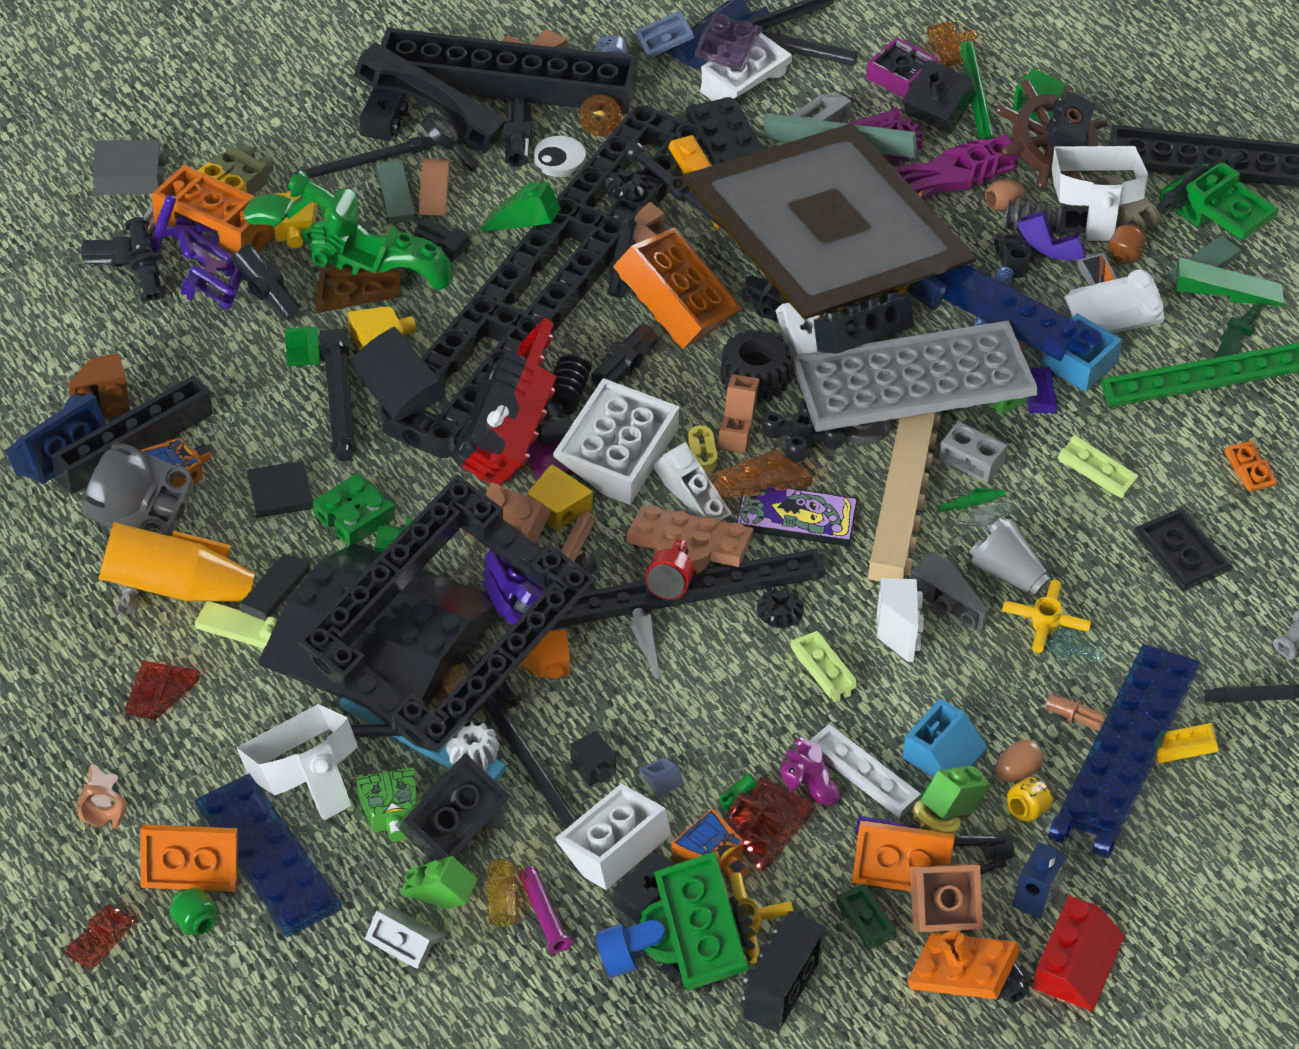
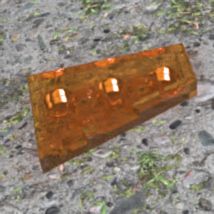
[709,450,812,498]

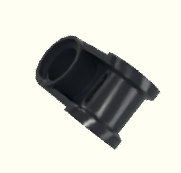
[994,231,1031,278]

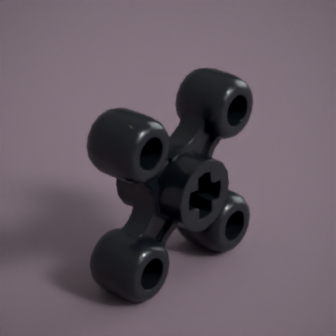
[762,400,845,463]

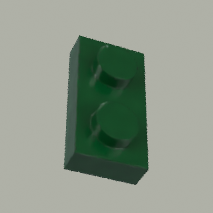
[836,884,897,950]

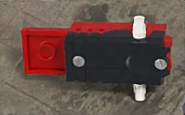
[451,317,556,485]

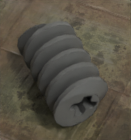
[1004,197,1062,237]

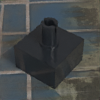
[903,59,976,134]

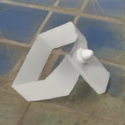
[1052,146,1148,241]
[236,704,358,820]

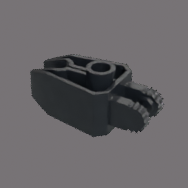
[741,275,802,327]

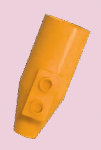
[99,522,255,602]

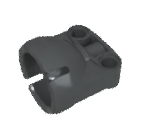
[82,442,194,536]

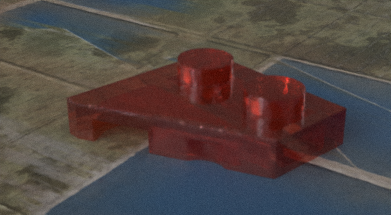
[125,661,200,720]

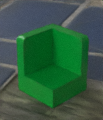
[285,327,320,366]

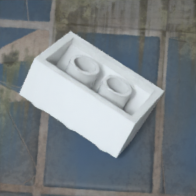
[556,784,671,890]

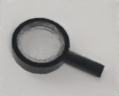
[422,112,478,172]

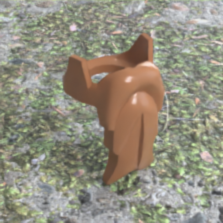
[76,764,127,829]

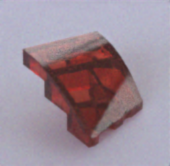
[724,777,815,872]

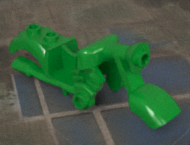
[244,169,455,290]

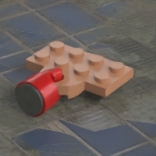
[626,505,754,600]

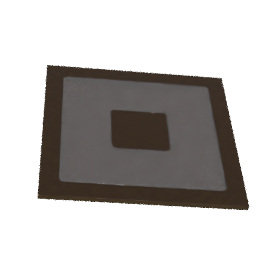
[681,123,976,320]

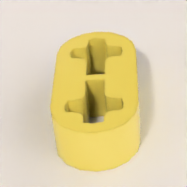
[688,425,717,473]

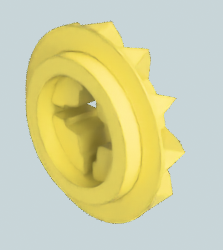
[912,800,961,834]

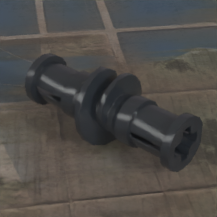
[125,217,166,301]

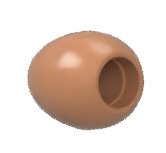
[985,179,1026,211]
[994,739,1044,782]

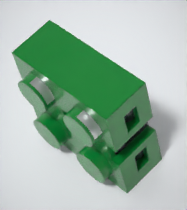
[313,473,395,546]

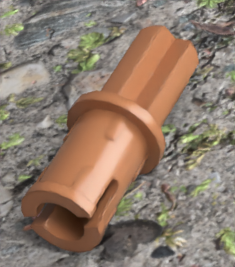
[1045,692,1106,731]

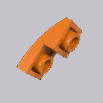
[1224,440,1277,492]

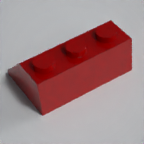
[1032,895,1125,1012]

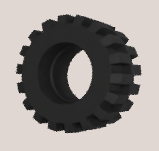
[720,330,791,403]

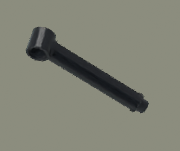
[320,329,356,461]

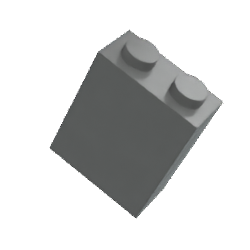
[92,140,166,195]

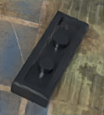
[240,553,310,621]

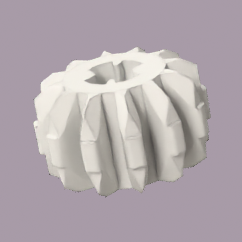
[446,721,499,771]

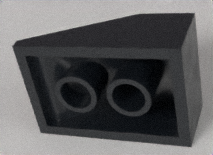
[395,753,511,861]

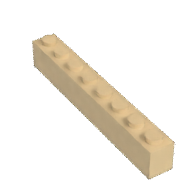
[868,412,941,581]

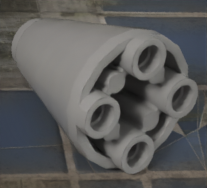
[969,518,1051,596]

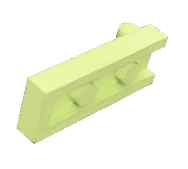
[1058,435,1138,498]
[195,601,277,648]
[791,631,856,702]

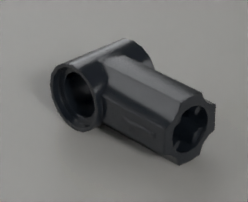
[414,218,471,263]
[81,236,132,267]
[539,399,570,445]

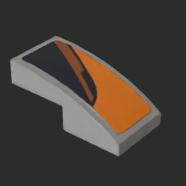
[1077,253,1117,286]

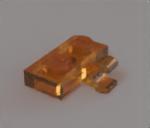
[926,21,978,67]

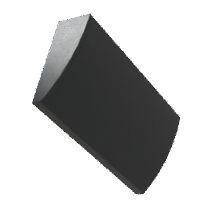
[350,326,445,422]

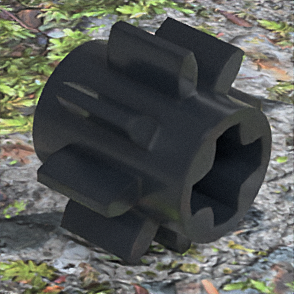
[997,964,1031,1003]

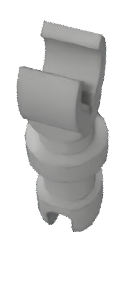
[116,586,140,617]

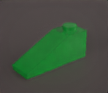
[481,182,561,232]

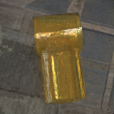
[486,859,517,926]

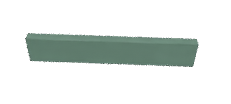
[763,113,917,158]

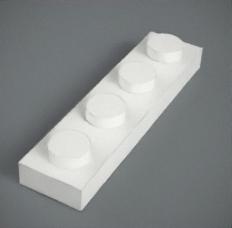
[809,724,921,819]

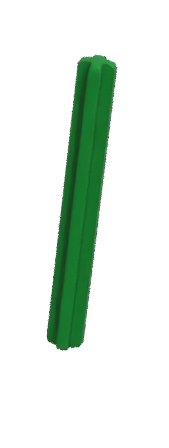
[960,41,994,140]

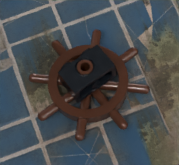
[995,79,1108,190]

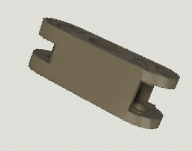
[1093,175,1160,234]

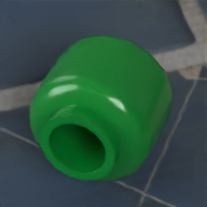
[169,888,217,935]

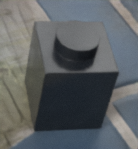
[570,731,616,786]

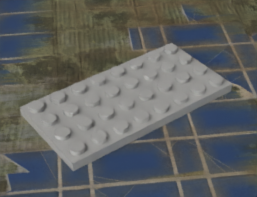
[792,320,1037,432]

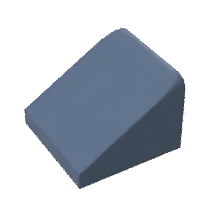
[639,758,683,797]

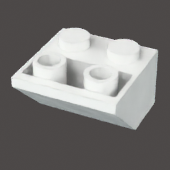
[876,578,924,662]

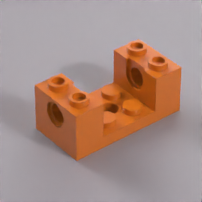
[152,165,273,255]

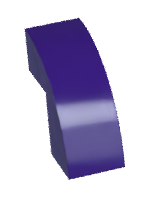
[1017,210,1087,260]

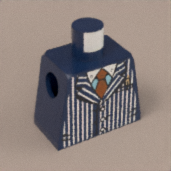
[1012,843,1068,920]

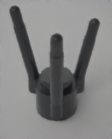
[953,834,1014,875]

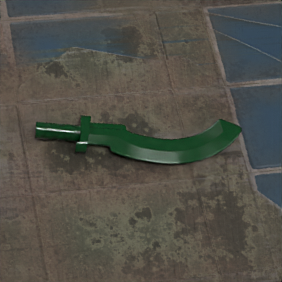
[1213,304,1262,358]

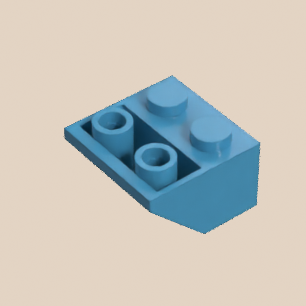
[902,698,988,777]

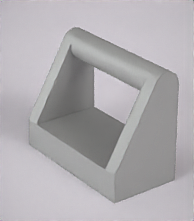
[790,94,851,123]

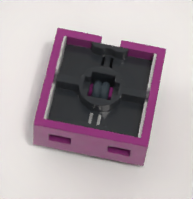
[866,37,938,98]

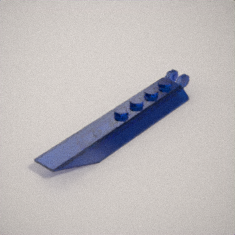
[934,264,1103,361]

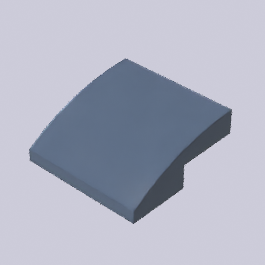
[635,10,695,59]

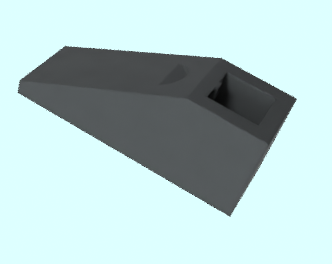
[910,551,988,631]

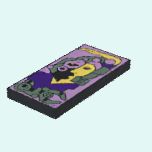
[736,482,858,547]

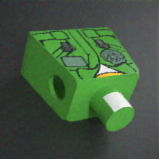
[356,767,416,842]

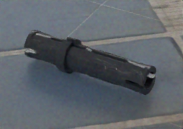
[607,218,637,298]

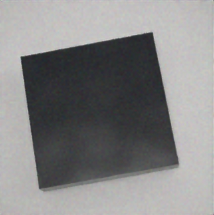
[247,461,313,518]

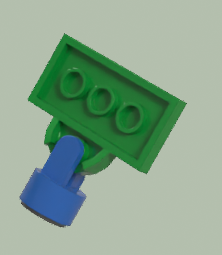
[594,852,749,991]

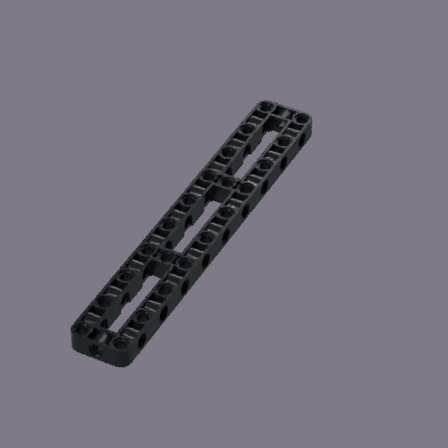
[381,106,702,458]

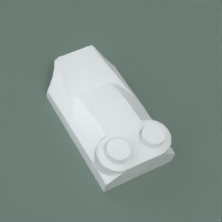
[700,30,792,101]
[1064,270,1165,334]

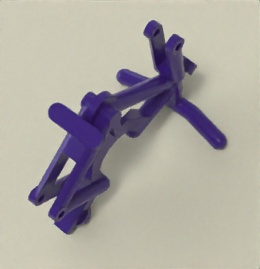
[152,195,253,309]

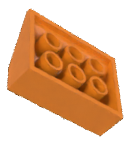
[613,227,743,349]

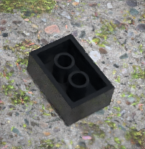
[741,911,825,1033]

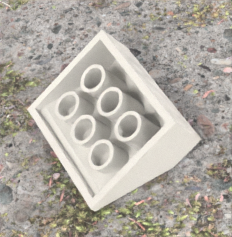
[553,378,680,505]

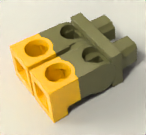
[197,144,273,203]

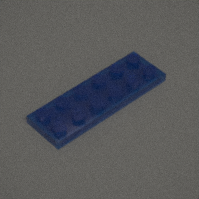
[195,773,342,938]

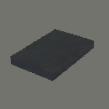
[1134,508,1232,591]

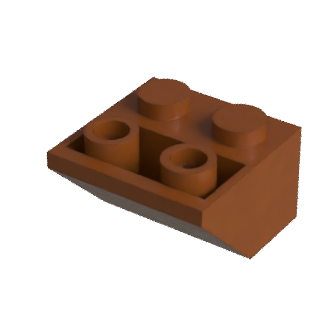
[68,353,130,419]

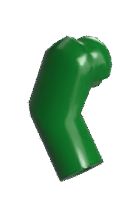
[719,773,758,812]

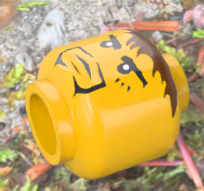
[1007,776,1053,822]

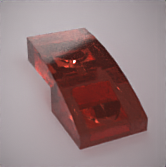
[66,904,134,970]

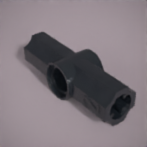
[505,98,532,167]
[230,243,302,322]
[591,324,658,387]

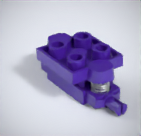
[482,550,544,625]

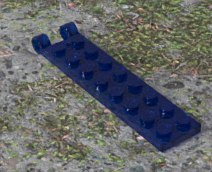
[1048,644,1199,859]

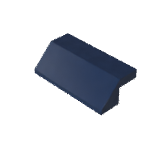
[664,0,770,69]

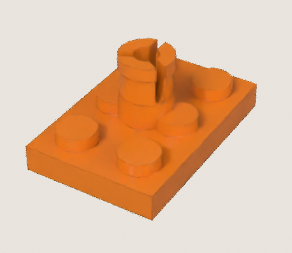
[852,820,955,892]
[140,824,238,892]
[907,930,1020,999]

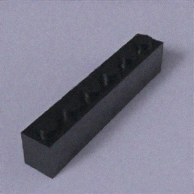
[52,375,213,494]

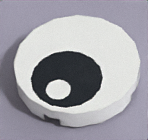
[534,136,586,177]

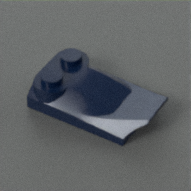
[5,393,106,484]

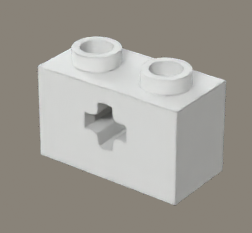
[775,303,822,362]

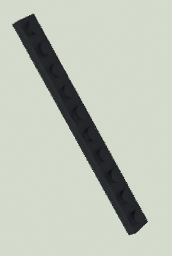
[552,548,825,629]

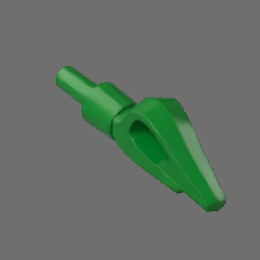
[937,488,1006,512]

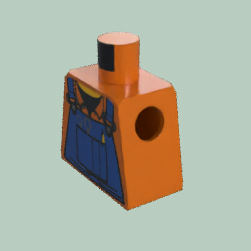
[141,438,211,488]
[671,809,749,878]

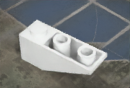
[653,442,732,521]

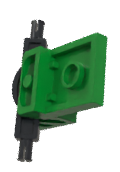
[1157,151,1279,241]

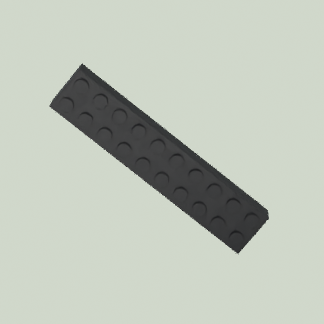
[381,28,638,114]

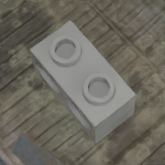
[939,421,1007,483]

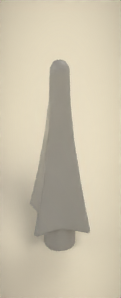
[630,608,661,679]

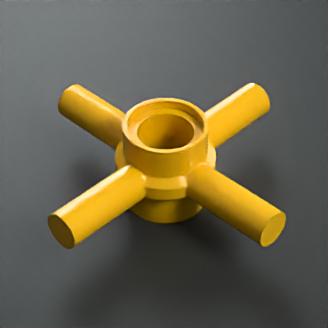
[1002,580,1092,653]
[729,872,793,963]

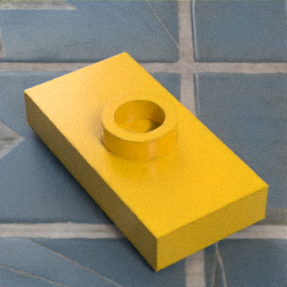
[1152,723,1219,764]

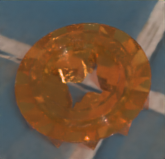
[579,94,621,136]

